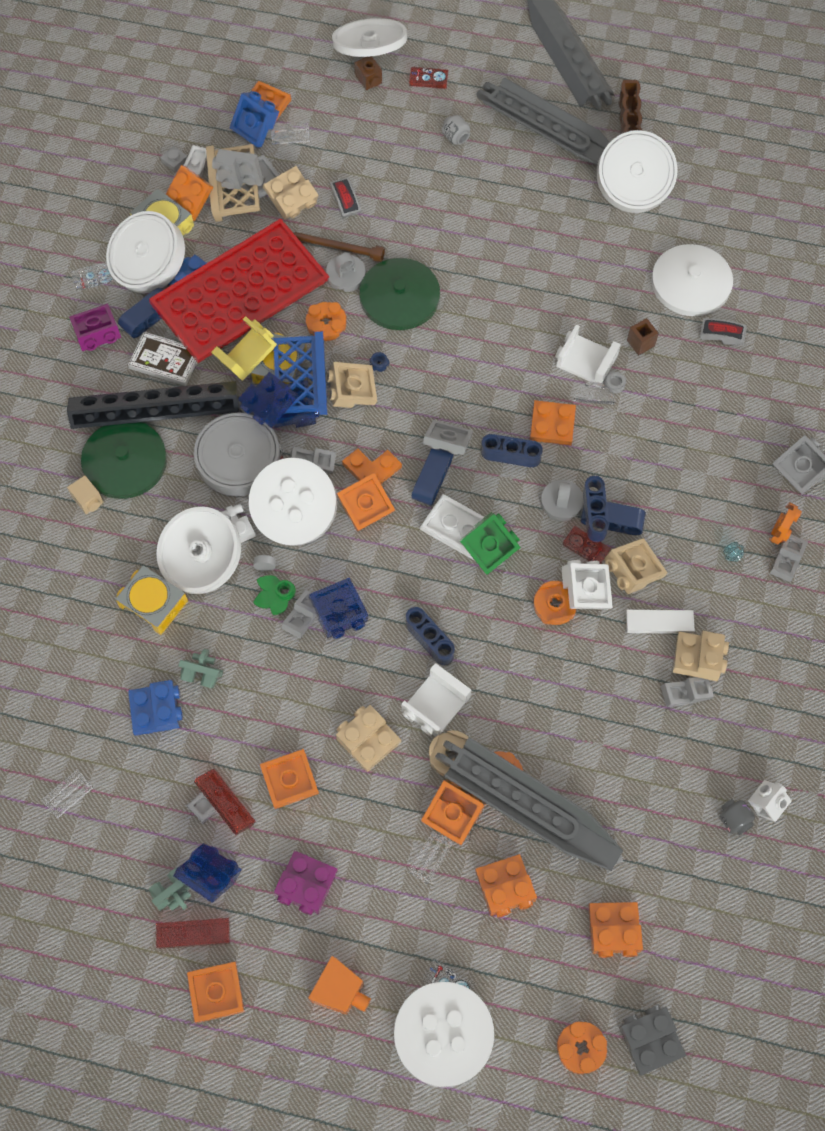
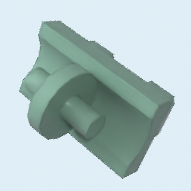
[178,649,224,688]
[149,867,195,911]

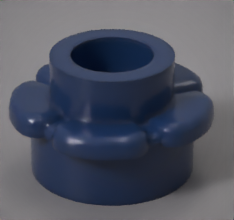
[369,352,389,372]

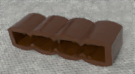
[618,80,643,135]

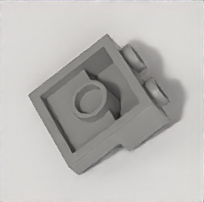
[212,149,264,190]
[772,435,825,495]

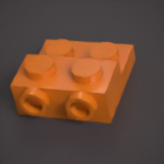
[421,779,487,845]
[475,854,537,918]
[589,902,643,958]

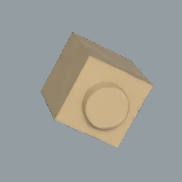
[67,475,104,514]

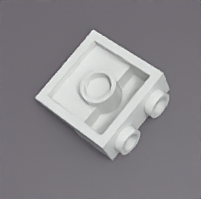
[562,560,613,610]

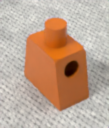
[308,956,371,1015]

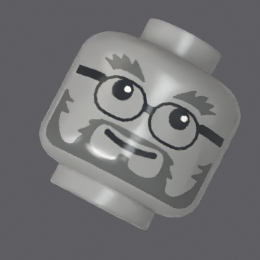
[442,115,470,145]

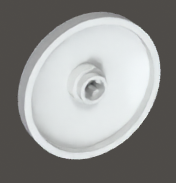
[332,18,407,57]
[651,244,733,316]
[156,507,241,594]

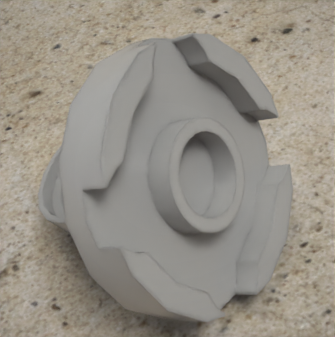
[326,253,366,292]
[541,480,584,522]

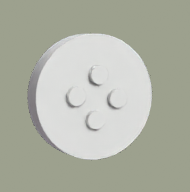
[597,130,677,213]
[106,211,185,294]
[249,458,337,546]
[394,982,494,1087]

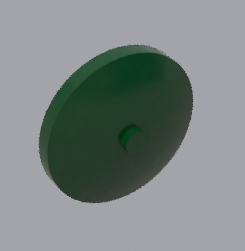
[360,258,440,330]
[81,422,167,499]

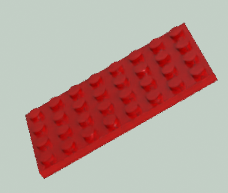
[149,218,329,363]

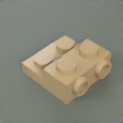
[263,166,319,220]
[326,362,377,408]
[604,538,667,594]
[673,631,729,681]
[336,705,401,772]

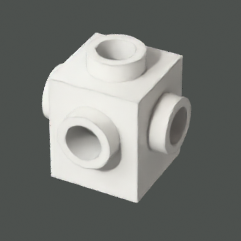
[748,780,791,822]

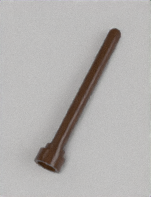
[294,232,385,262]

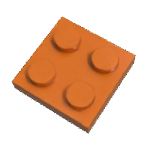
[166,165,213,221]
[530,400,576,446]
[337,473,395,532]
[260,749,319,809]
[187,962,245,1023]

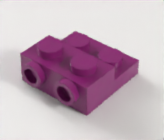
[69,303,121,351]
[273,850,338,915]

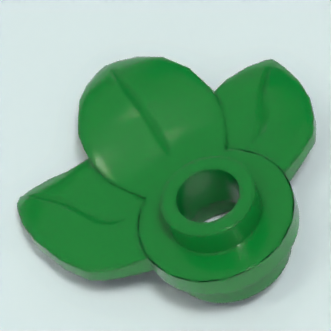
[253,575,296,616]

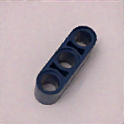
[118,288,164,338]
[481,434,543,467]
[411,448,454,506]
[583,476,609,542]
[580,502,646,535]
[406,607,455,666]

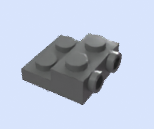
[619,1004,686,1076]

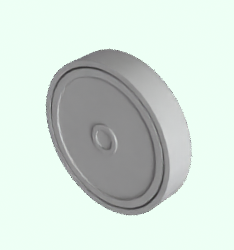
[194,413,281,496]

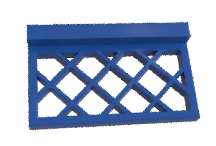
[274,331,328,415]

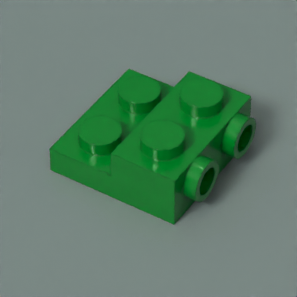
[459,512,521,575]

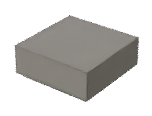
[187,790,221,824]

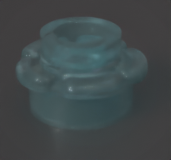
[723,542,744,562]

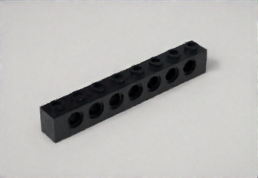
[67,381,239,429]

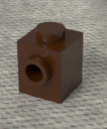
[354,56,382,90]
[627,318,659,355]

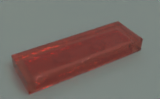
[194,769,256,835]
[156,918,230,949]

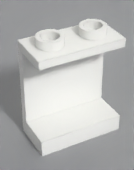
[555,325,621,386]
[401,663,471,737]

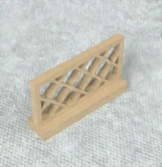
[206,144,260,222]

